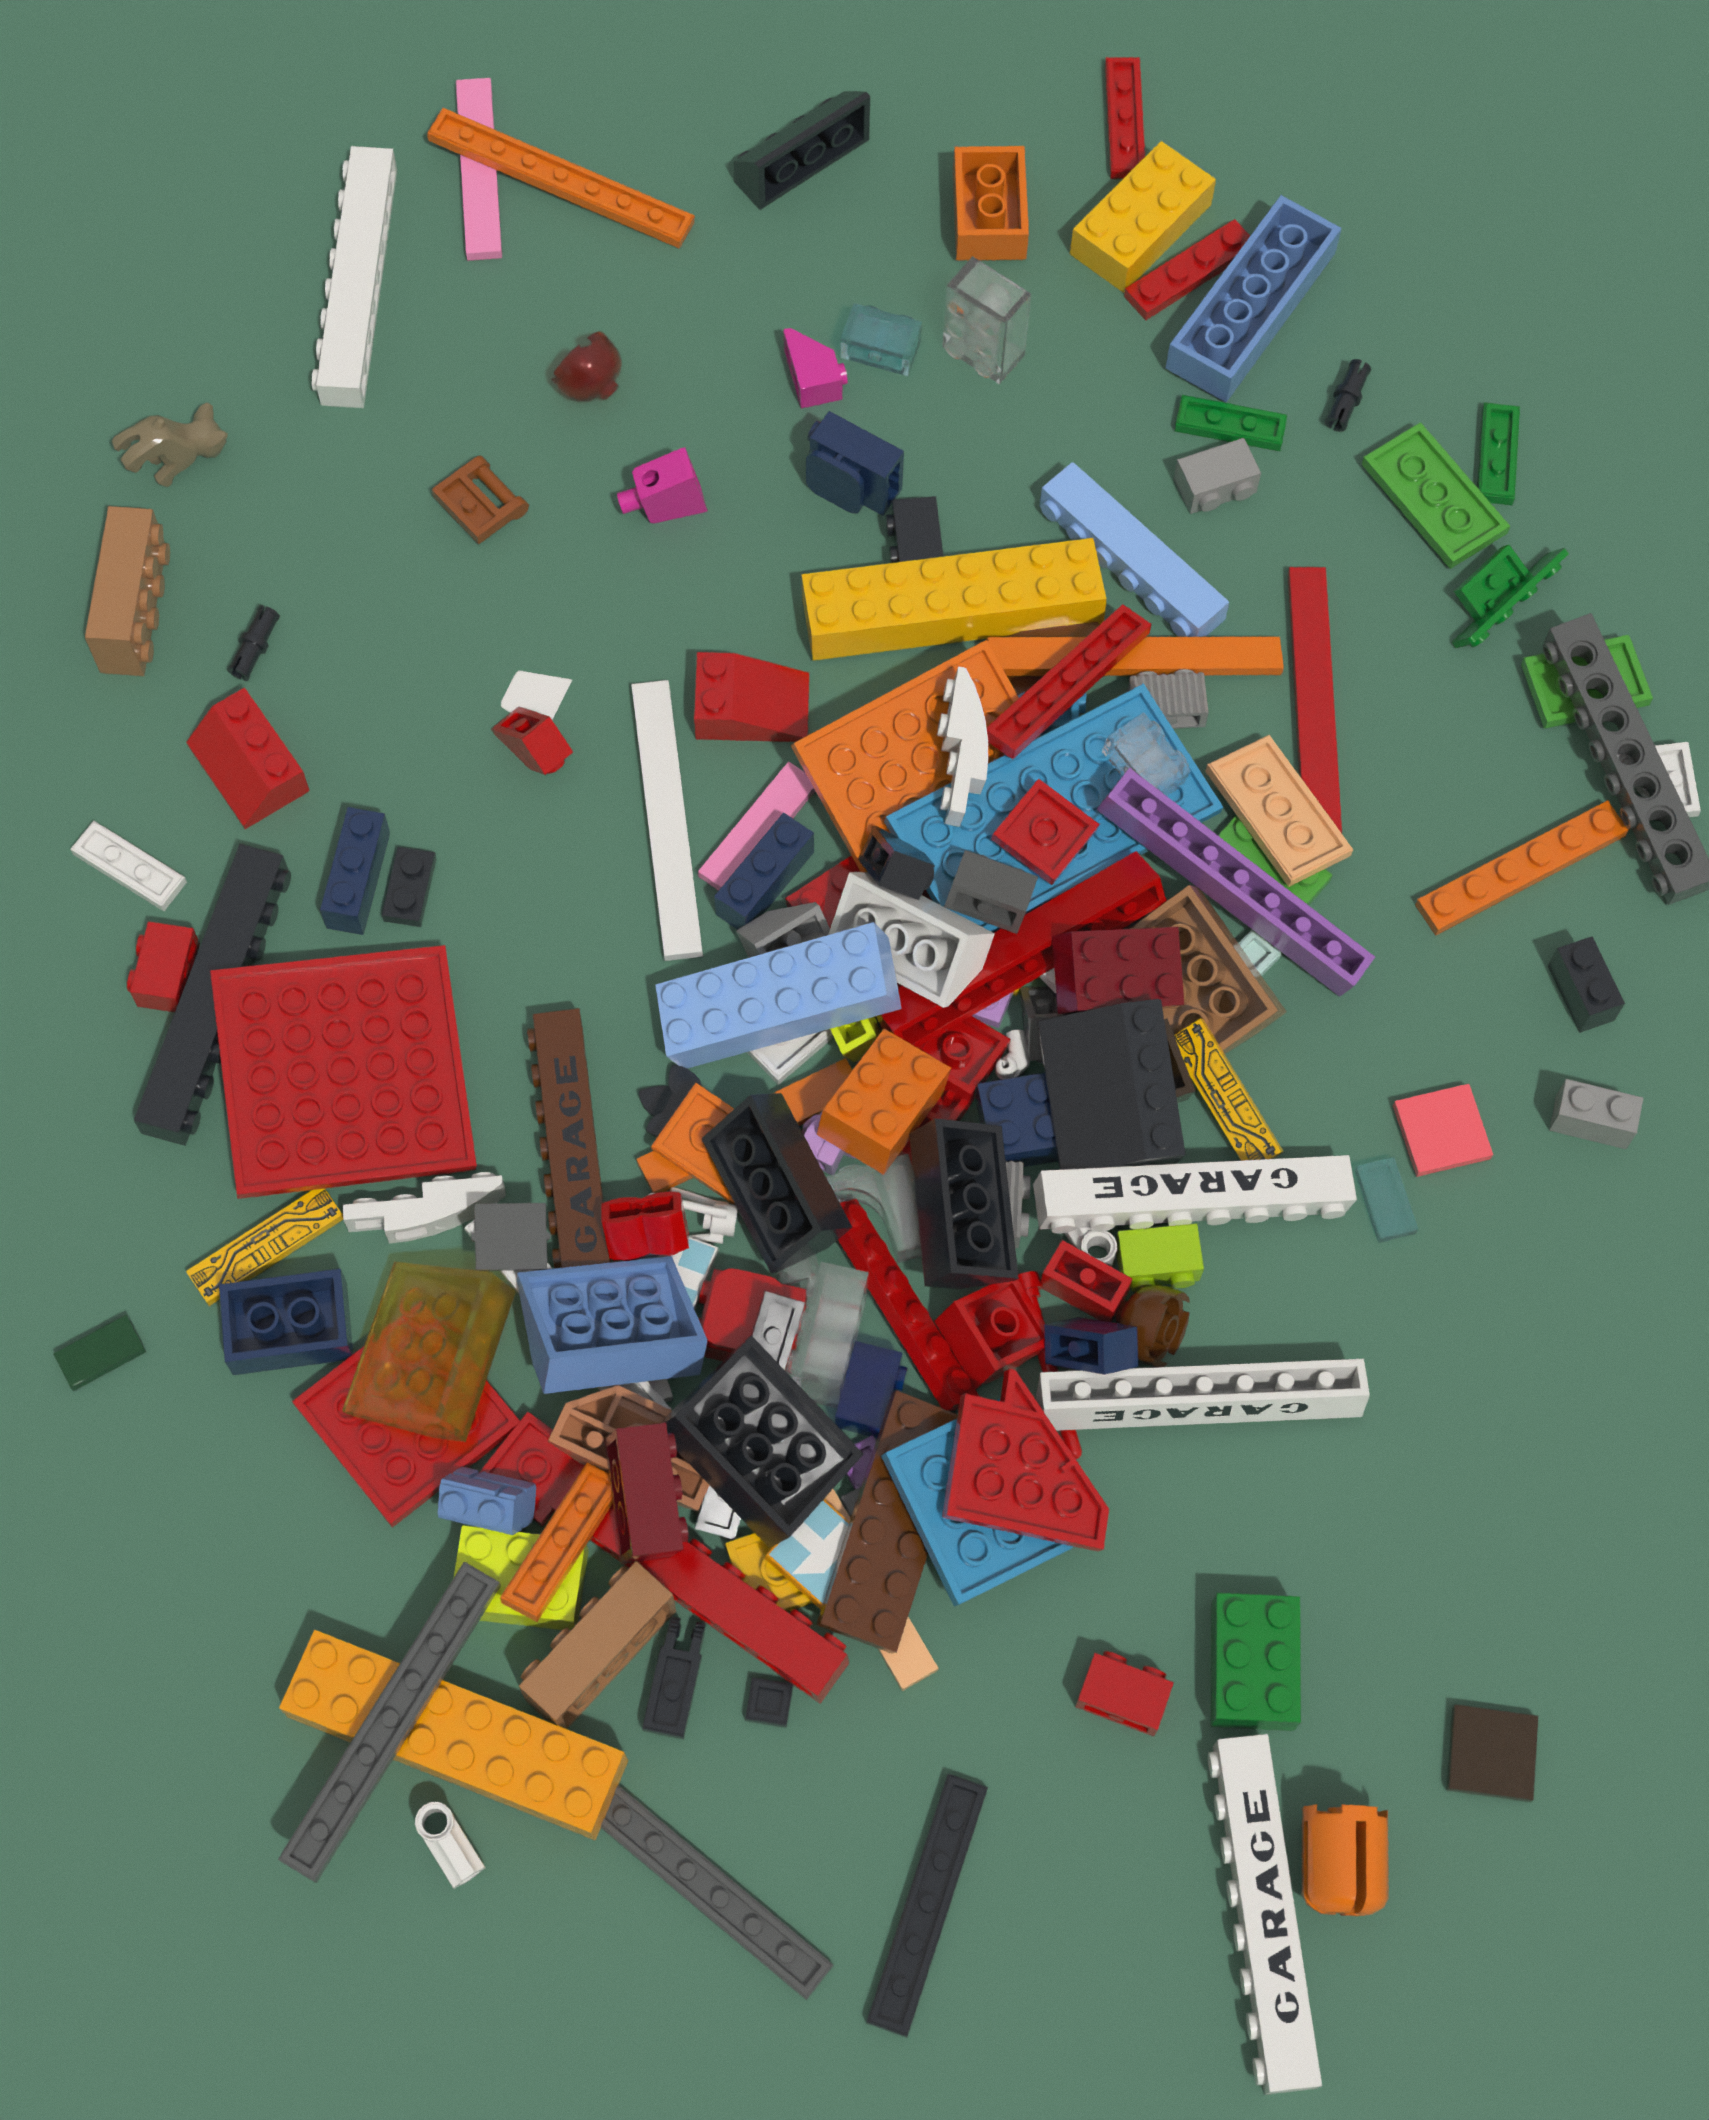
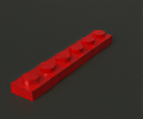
[987,604,1152,760]
[838,1199,980,1412]

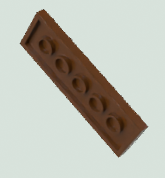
[816,1390,958,1654]

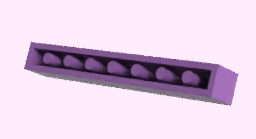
[1096,767,1375,997]

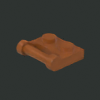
[431,456,529,544]

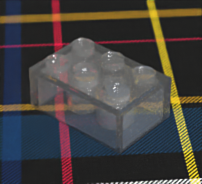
[943,256,1031,384]
[786,1262,869,1409]

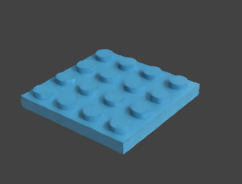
[881,1399,1074,1607]

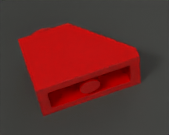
[491,707,573,775]

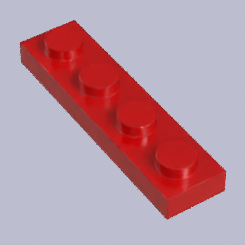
[1124,219,1250,321]

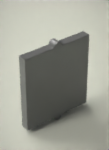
[471,1203,551,1272]

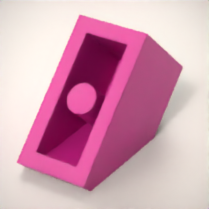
[783,328,848,408]

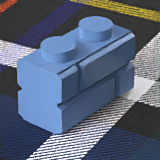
[437,1467,536,1535]

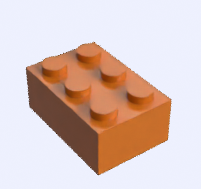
[953,146,1029,260]
[816,1029,951,1175]

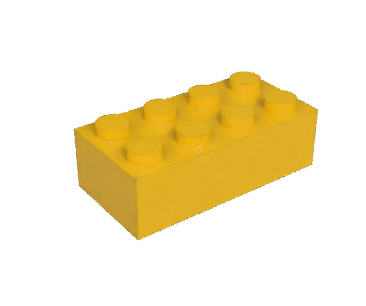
[1070,141,1216,293]

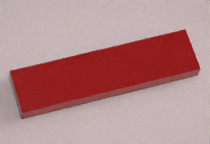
[1105,57,1145,179]

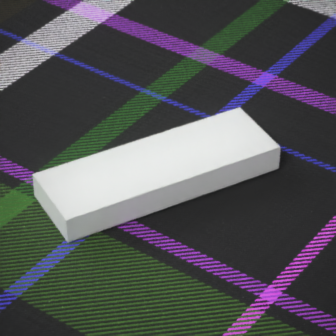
[70,821,187,911]

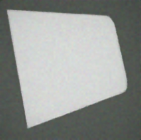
[501,671,572,720]

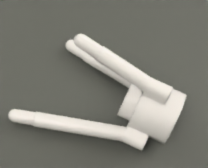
[648,1187,738,1244]

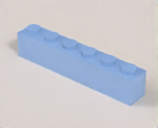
[1039,462,1229,637]

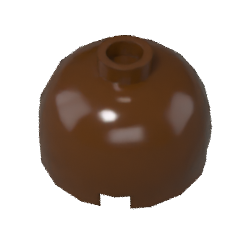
[1116,1285,1190,1368]

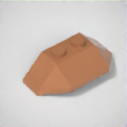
[547,1385,709,1511]

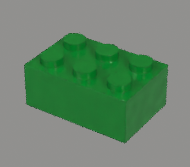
[1211,1593,1301,1731]

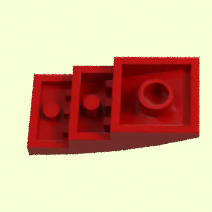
[897,1016,1011,1166]

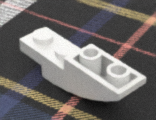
[937,666,988,827]
[343,1172,506,1244]

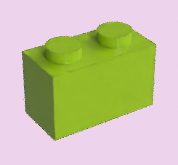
[1116,1224,1204,1292]

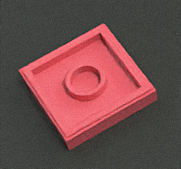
[1393,1084,1493,1177]

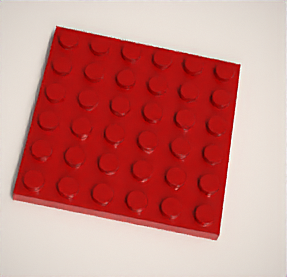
[210,945,477,1199]

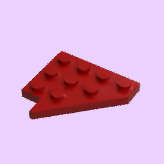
[942,1369,1109,1552]

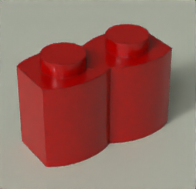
[601,1192,689,1261]

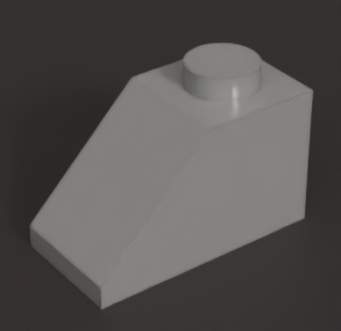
[736,902,830,958]

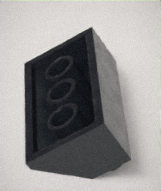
[734,91,870,210]
[701,1093,853,1273]
[909,1118,1019,1289]

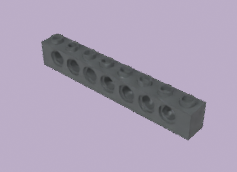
[1543,613,1709,905]

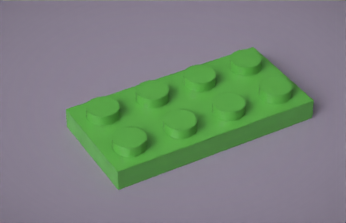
[1362,422,1510,569]

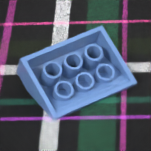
[516,1256,708,1394]

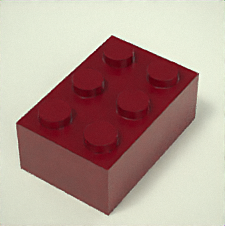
[1052,927,1184,1014]
[605,1423,688,1564]

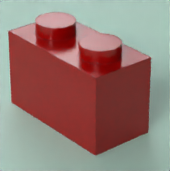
[127,922,200,1012]
[1040,1240,1133,1322]
[1075,1651,1174,1737]

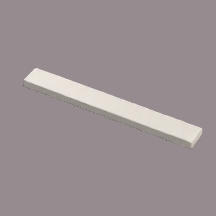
[631,680,703,961]

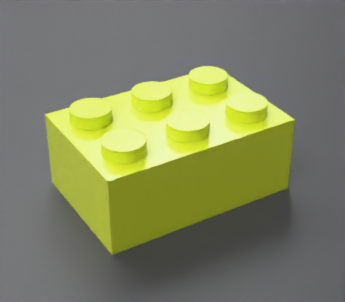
[454,1525,589,1631]

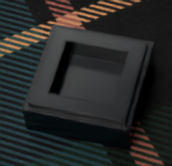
[745,1677,793,1728]

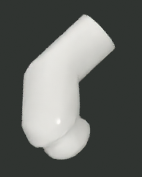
[996,1030,1030,1080]

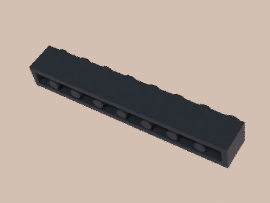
[134,844,291,1146]

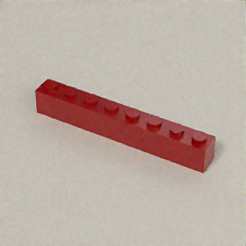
[876,851,1167,1047]
[550,1467,849,1704]

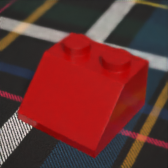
[934,1279,1045,1390]

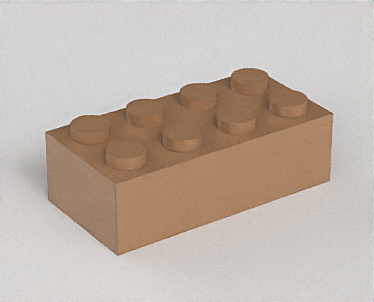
[85,506,170,676]
[519,1561,676,1729]

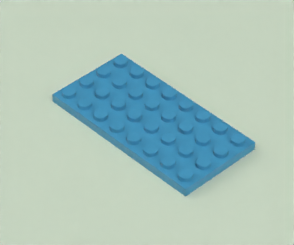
[884,684,1223,933]

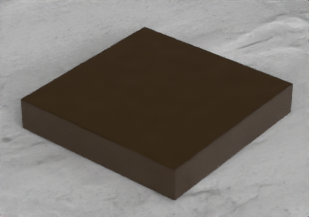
[1447,1705,1538,1802]

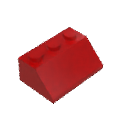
[186,687,310,829]

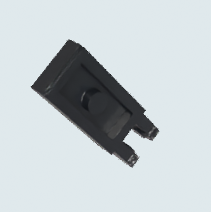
[642,1617,706,1740]

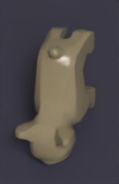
[112,403,228,487]

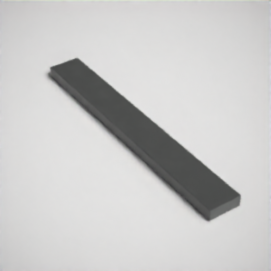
[278,1562,501,1883]
[601,1785,834,2001]

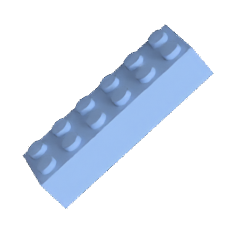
[655,922,902,1069]

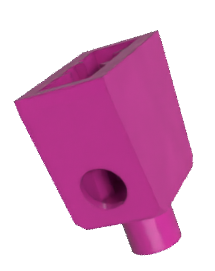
[617,447,708,524]

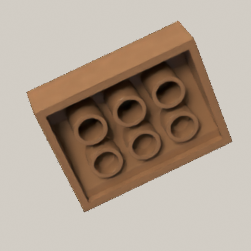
[1130,885,1287,1054]

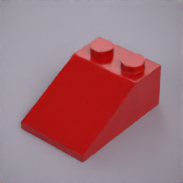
[694,652,809,742]

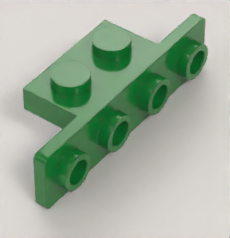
[1452,544,1569,648]

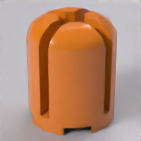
[1302,1805,1389,1916]

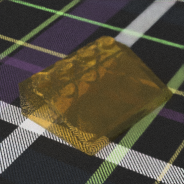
[342,1262,516,1442]

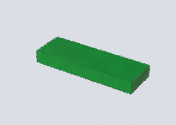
[1175,395,1288,451]
[1477,402,1520,505]

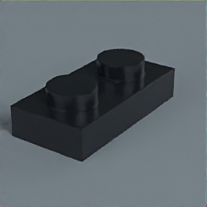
[382,847,437,927]

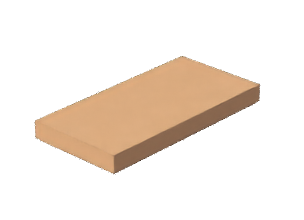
[1205,735,1353,887]

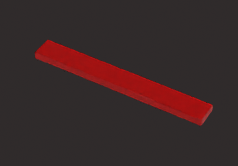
[1288,567,1342,833]

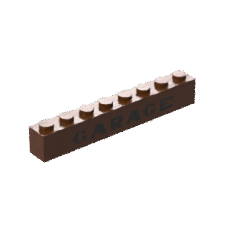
[527,1008,611,1269]

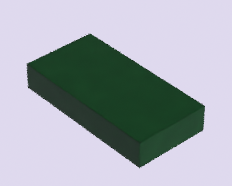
[53,1315,146,1391]

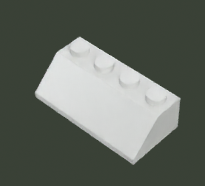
[828,872,995,1008]

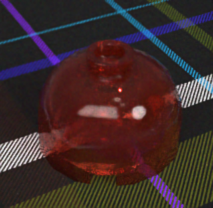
[551,331,622,402]

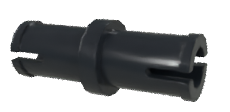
[1324,359,1371,432]
[227,605,280,681]

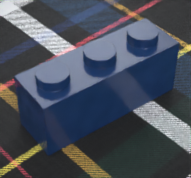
[320,807,390,935]
[714,812,814,930]

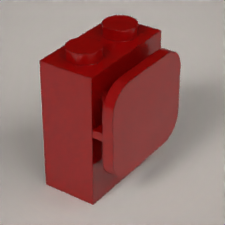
[698,1268,808,1376]

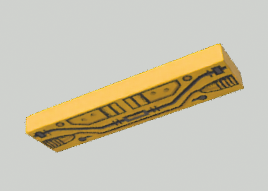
[1174,1018,1284,1161]
[186,1189,344,1306]

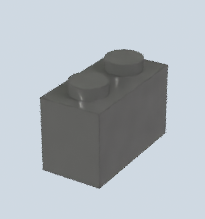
[944,850,1038,934]

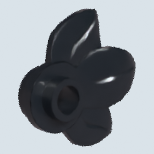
[639,1065,701,1137]

